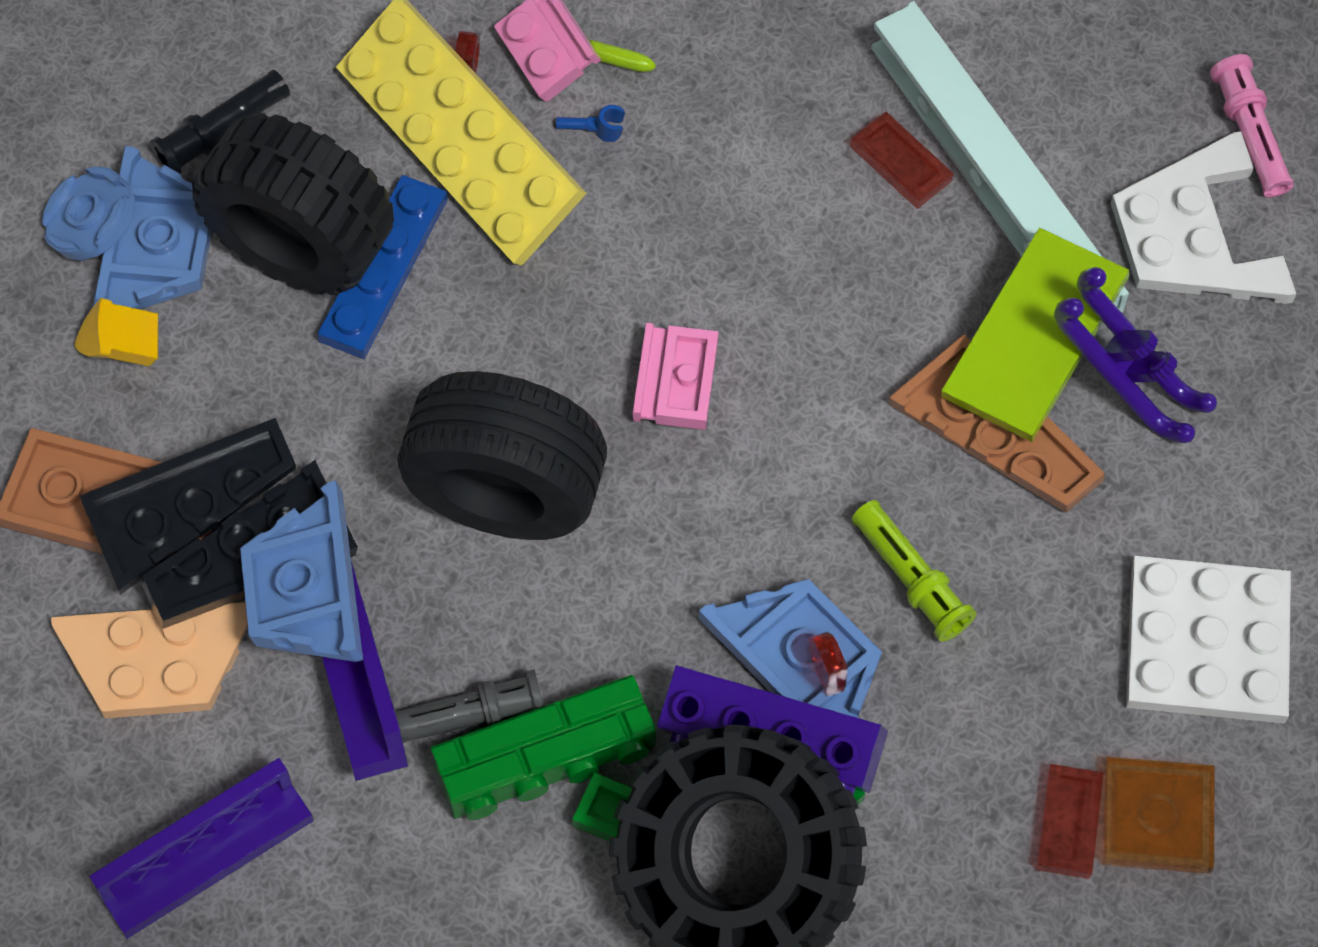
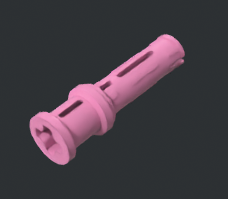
[1210,54,1294,198]

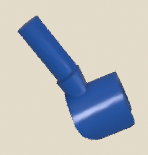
[556,105,625,142]

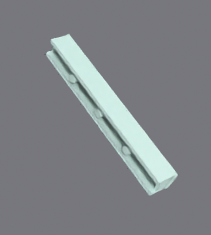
[871,1,1129,325]

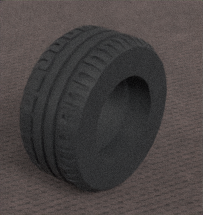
[397,371,607,540]

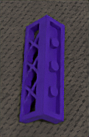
[322,561,408,781]
[89,758,314,939]

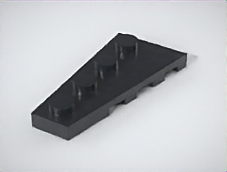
[80,418,296,595]
[141,460,358,629]

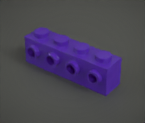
[657,665,888,795]

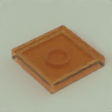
[1102,757,1215,874]

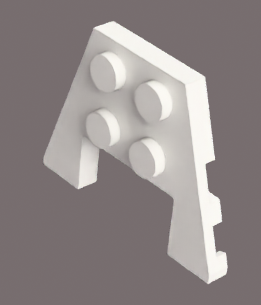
[1110,131,1296,304]

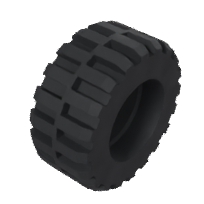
[192,113,394,295]

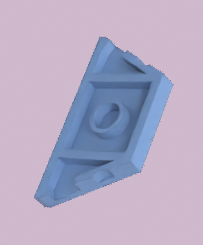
[93,146,212,309]
[240,480,363,662]
[698,579,882,718]

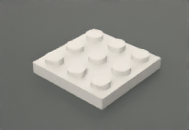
[1126,556,1291,723]

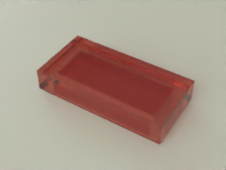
[850,112,954,209]
[1036,764,1104,879]

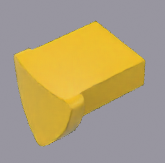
[75,298,158,366]

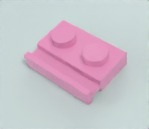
[494,0,601,102]
[633,323,719,430]

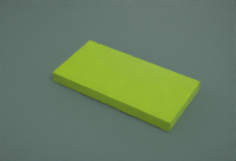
[941,227,1130,442]

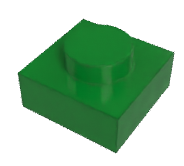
[572,772,633,841]

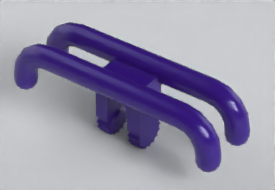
[1054,267,1217,443]

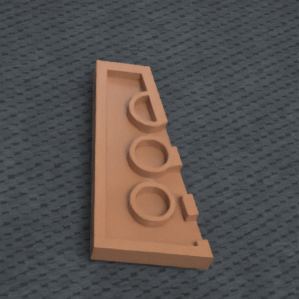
[889,334,1105,513]

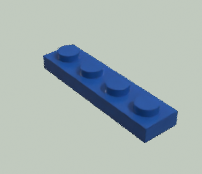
[318,175,448,360]

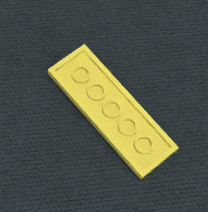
[336,0,587,265]

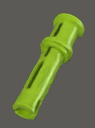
[851,500,977,642]

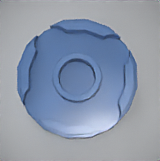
[42,166,135,261]

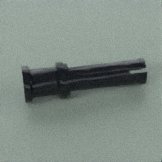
[149,69,290,174]

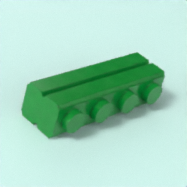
[430,675,656,820]

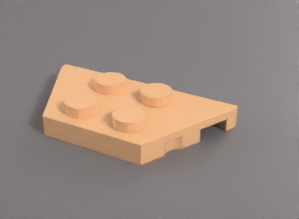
[51,602,248,719]

